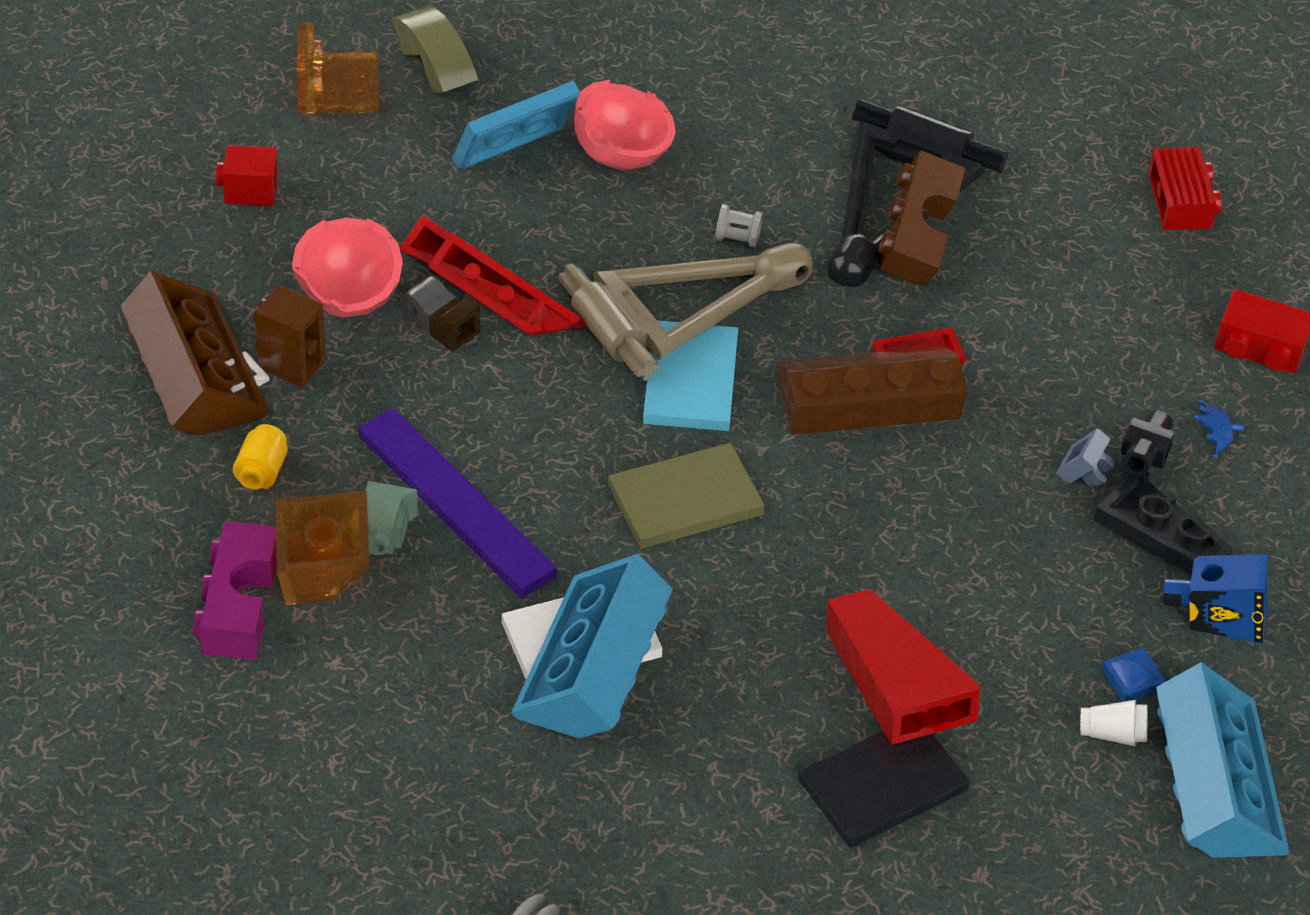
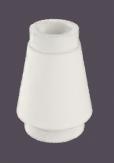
[1080,700,1148,746]

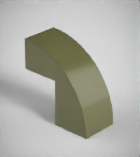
[392,6,478,93]

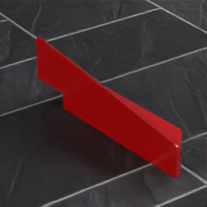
[399,215,586,336]

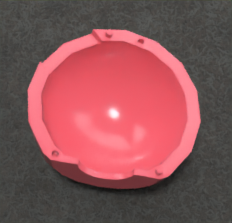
[573,80,676,171]
[292,218,403,318]

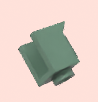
[355,481,418,555]

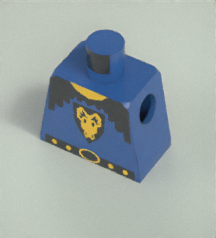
[1163,554,1268,644]

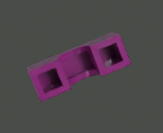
[193,521,280,660]

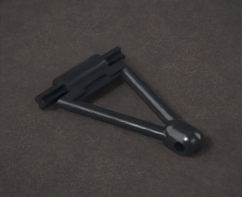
[828,99,1009,287]

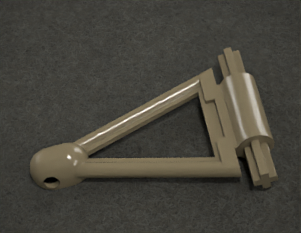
[558,242,813,381]

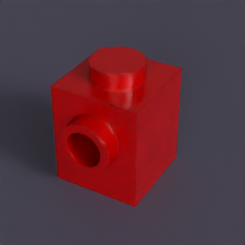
[216,145,278,206]

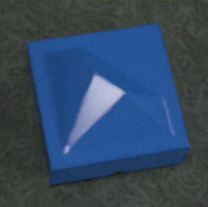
[1101,648,1166,702]

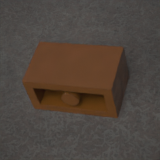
[253,285,326,388]

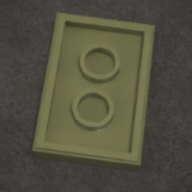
[608,443,765,549]

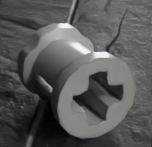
[715,204,763,249]

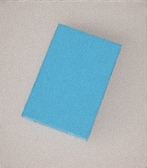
[643,320,738,431]

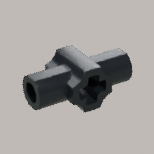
[1120,410,1175,477]

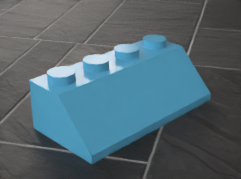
[511,554,673,739]
[1156,662,1290,858]

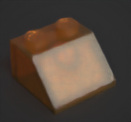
[276,490,370,605]

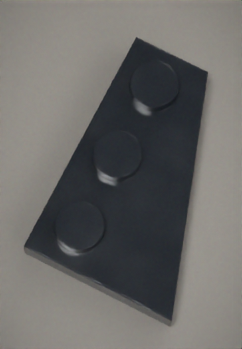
[1093,472,1233,576]

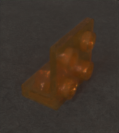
[297,23,379,113]

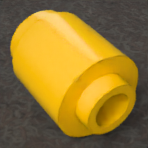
[233,424,288,490]

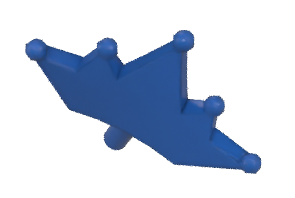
[1193,400,1244,458]

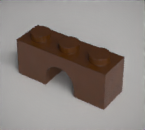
[878,150,965,286]

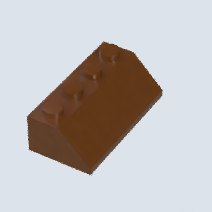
[120,271,269,435]
[776,346,967,435]

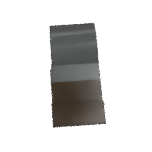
[400,276,480,352]

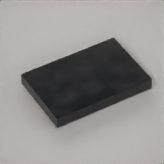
[798,731,970,848]

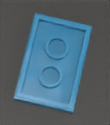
[452,80,580,169]

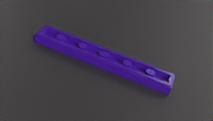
[358,407,557,599]

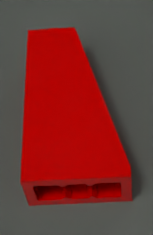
[826,589,980,745]

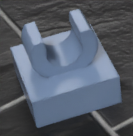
[1056,428,1115,487]

